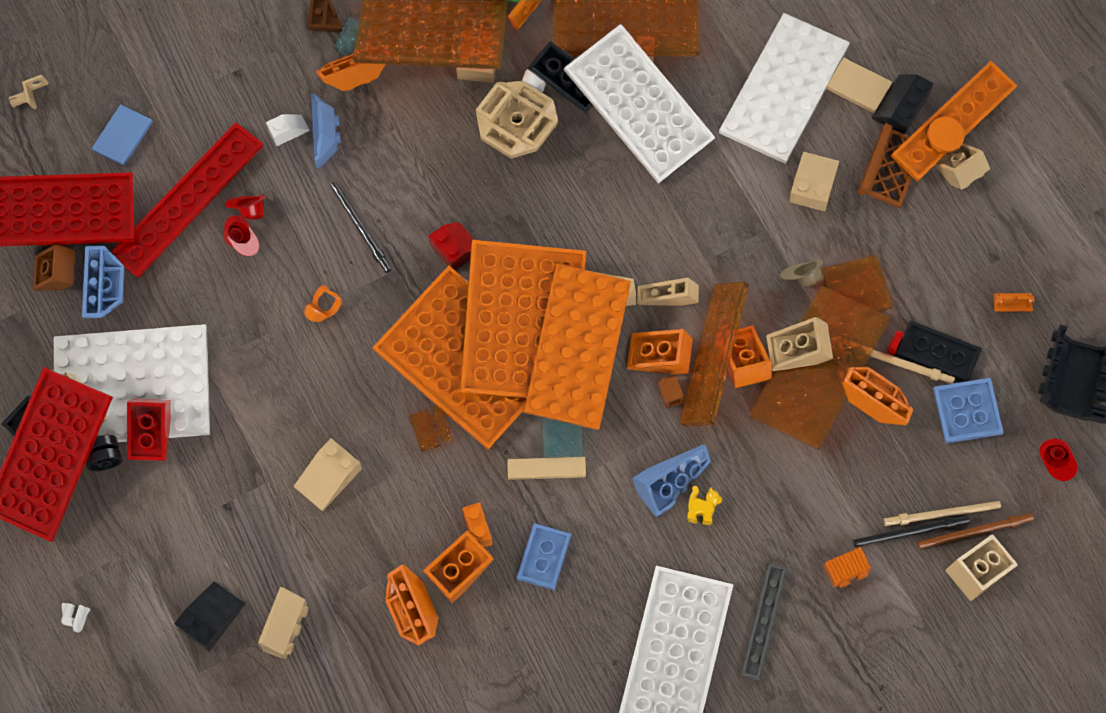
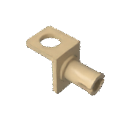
[9,75,48,110]

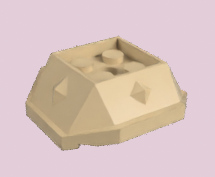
[476,81,558,159]

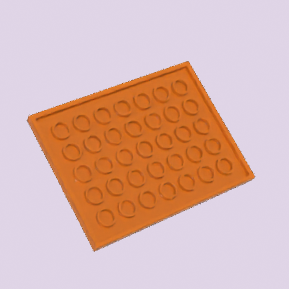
[460,240,586,398]
[372,266,526,450]

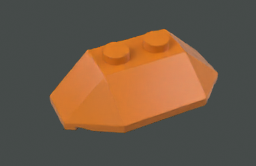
[316,46,390,91]
[843,367,913,426]
[385,565,438,645]

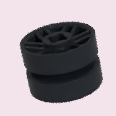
[86,435,123,471]

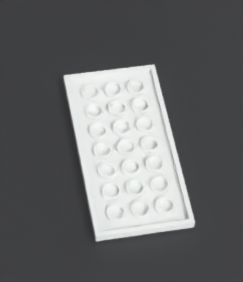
[719,13,850,164]
[564,24,715,184]
[619,566,733,713]

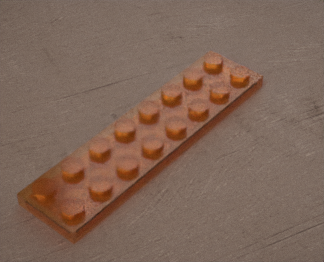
[680,281,749,426]

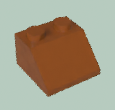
[33,245,76,291]

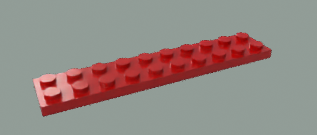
[110,122,264,279]

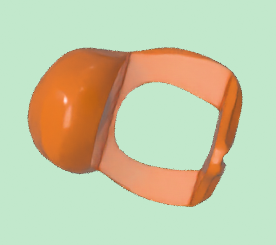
[304,285,342,322]

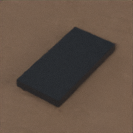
[896,320,982,382]

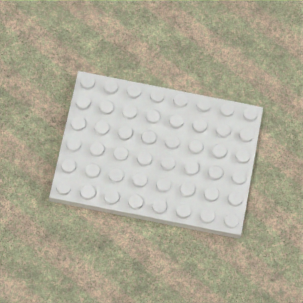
[54,324,210,442]

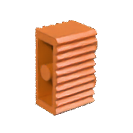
[462,503,492,547]
[824,547,871,588]

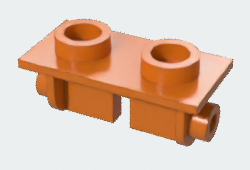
[993,293,1034,312]

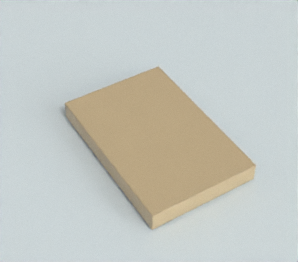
[826,57,892,113]

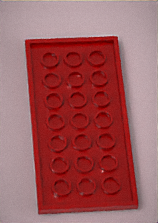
[0,172,134,247]
[0,367,113,542]

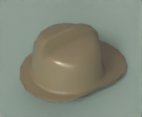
[780,259,824,287]

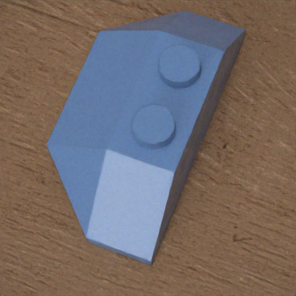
[311,93,341,168]
[82,246,124,318]

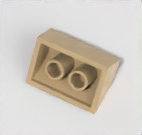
[258,587,309,659]

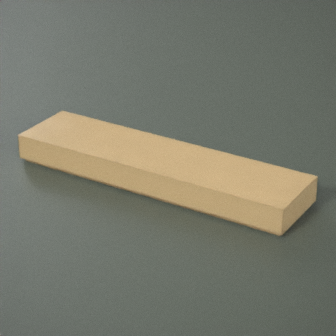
[508,457,586,480]

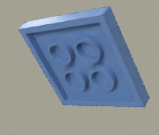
[933,378,1004,444]

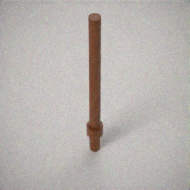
[917,513,1034,549]

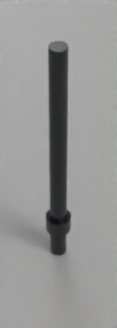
[330,182,392,273]
[853,516,970,547]

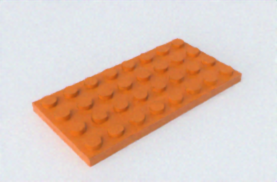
[523,263,631,430]

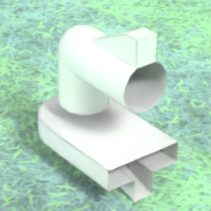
[61,603,90,632]

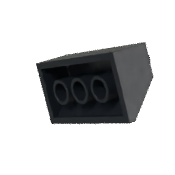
[527,41,594,113]

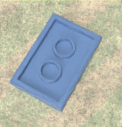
[92,104,153,167]
[517,523,572,591]

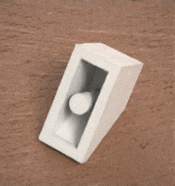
[266,114,310,147]

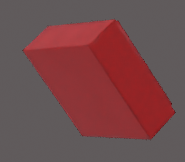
[887,331,904,356]

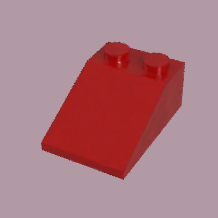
[127,399,171,461]

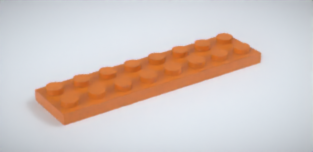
[891,61,1017,182]

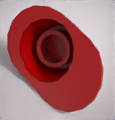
[225,195,266,220]
[223,215,259,256]
[1039,437,1078,481]

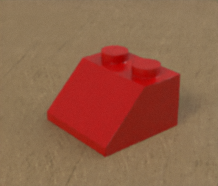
[428,222,474,270]

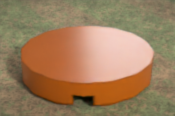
[927,116,965,154]

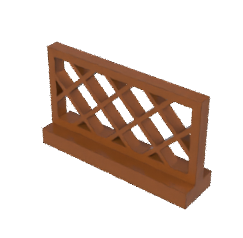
[857,123,912,208]

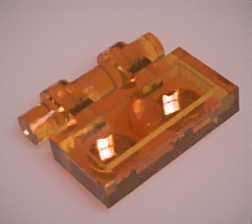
[409,405,452,452]

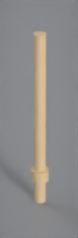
[843,340,955,384]
[883,501,1001,526]

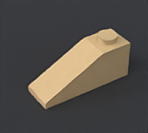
[637,277,699,306]

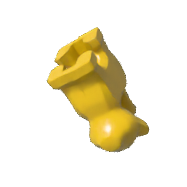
[687,486,722,526]

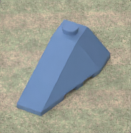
[632,444,711,517]

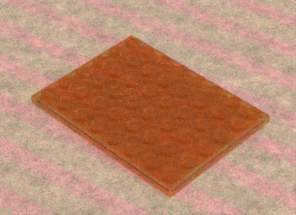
[353,0,508,69]

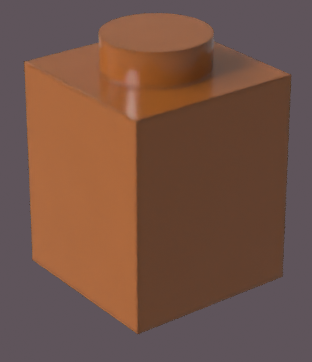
[657,376,684,409]

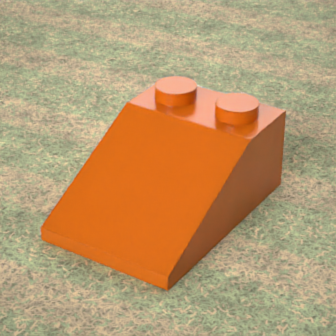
[717,325,772,388]
[627,329,693,375]
[423,530,494,603]

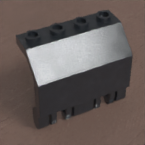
[1038,324,1106,424]

